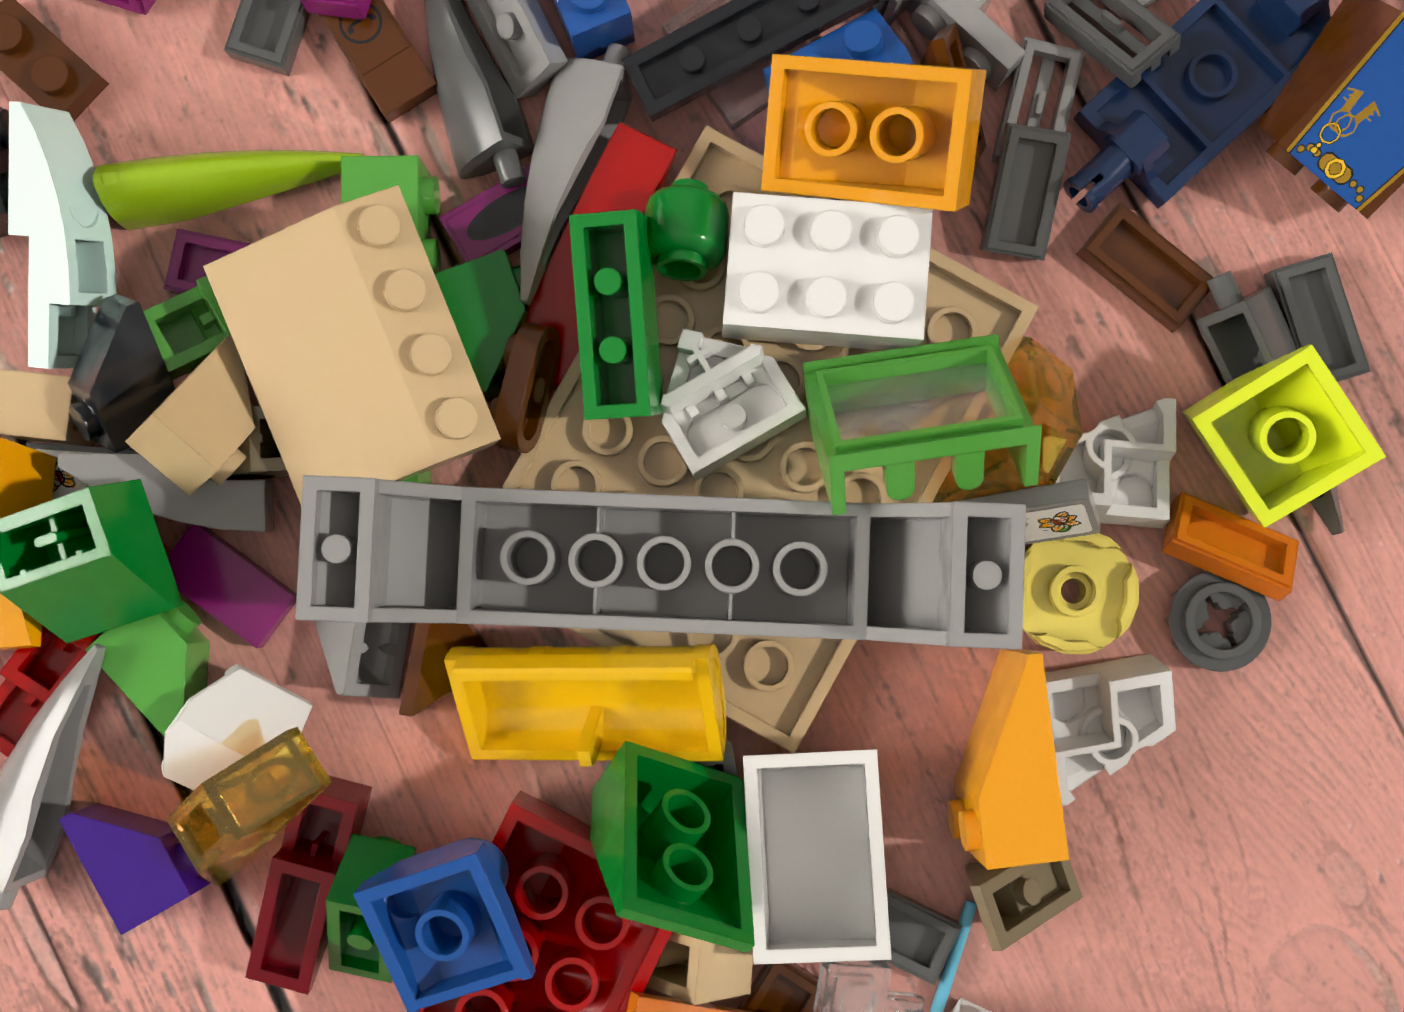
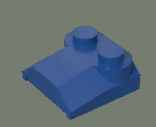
[353,837,536,1012]

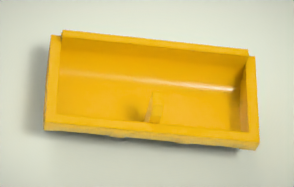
[444,644,727,767]

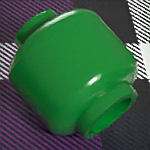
[645,178,729,281]

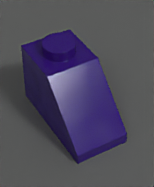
[58,803,213,935]

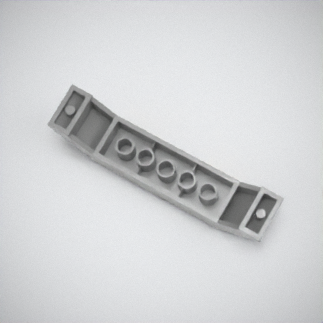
[295,475,1026,650]

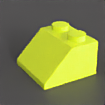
[1182,344,1386,528]

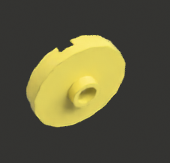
[1023,533,1139,654]

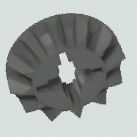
[1165,571,1271,672]

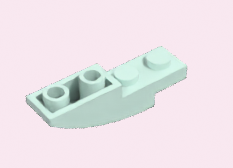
[8,101,116,369]

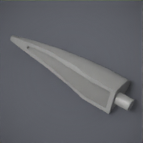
[520,43,632,305]
[0,644,107,910]

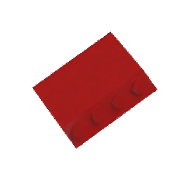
[419,790,672,1012]

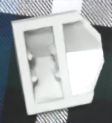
[161,664,312,810]

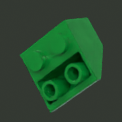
[0,479,184,643]

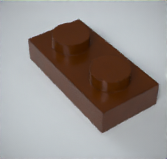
[0,0,109,121]

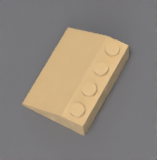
[203,185,501,506]

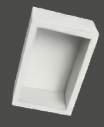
[722,192,933,351]
[743,749,892,965]

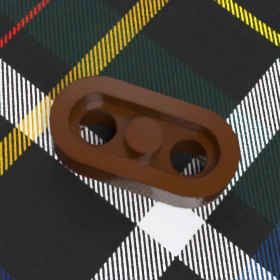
[489,322,561,453]

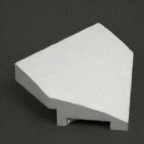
[660,328,807,481]

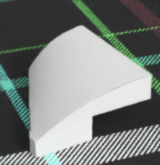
[1038,398,1177,529]
[1045,654,1176,806]

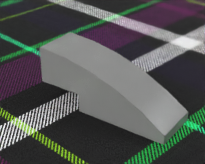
[58,454,274,532]

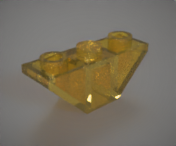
[932,336,1083,503]
[166,727,332,886]

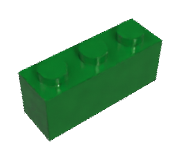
[569,209,664,420]

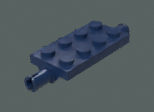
[1063,0,1331,213]

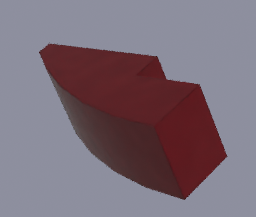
[245,771,372,995]

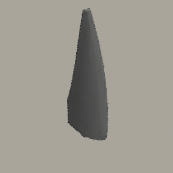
[424,0,534,189]
[1196,270,1344,535]

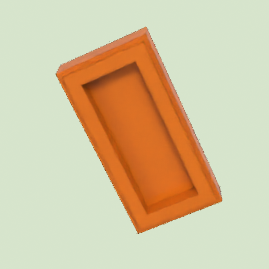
[1161,492,1299,602]

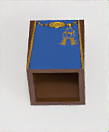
[1258,0,1404,219]

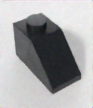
[68,294,175,453]

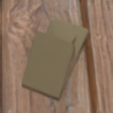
[965,859,1083,951]

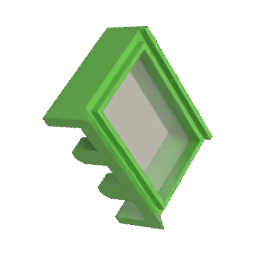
[803,334,1042,515]

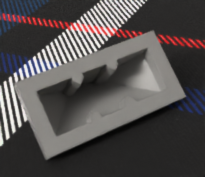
[314,621,411,699]

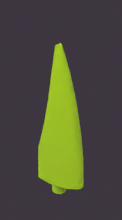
[93,150,363,231]

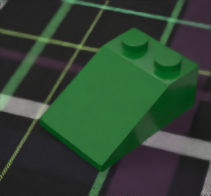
[590,740,755,953]

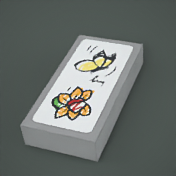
[958,479,1101,545]

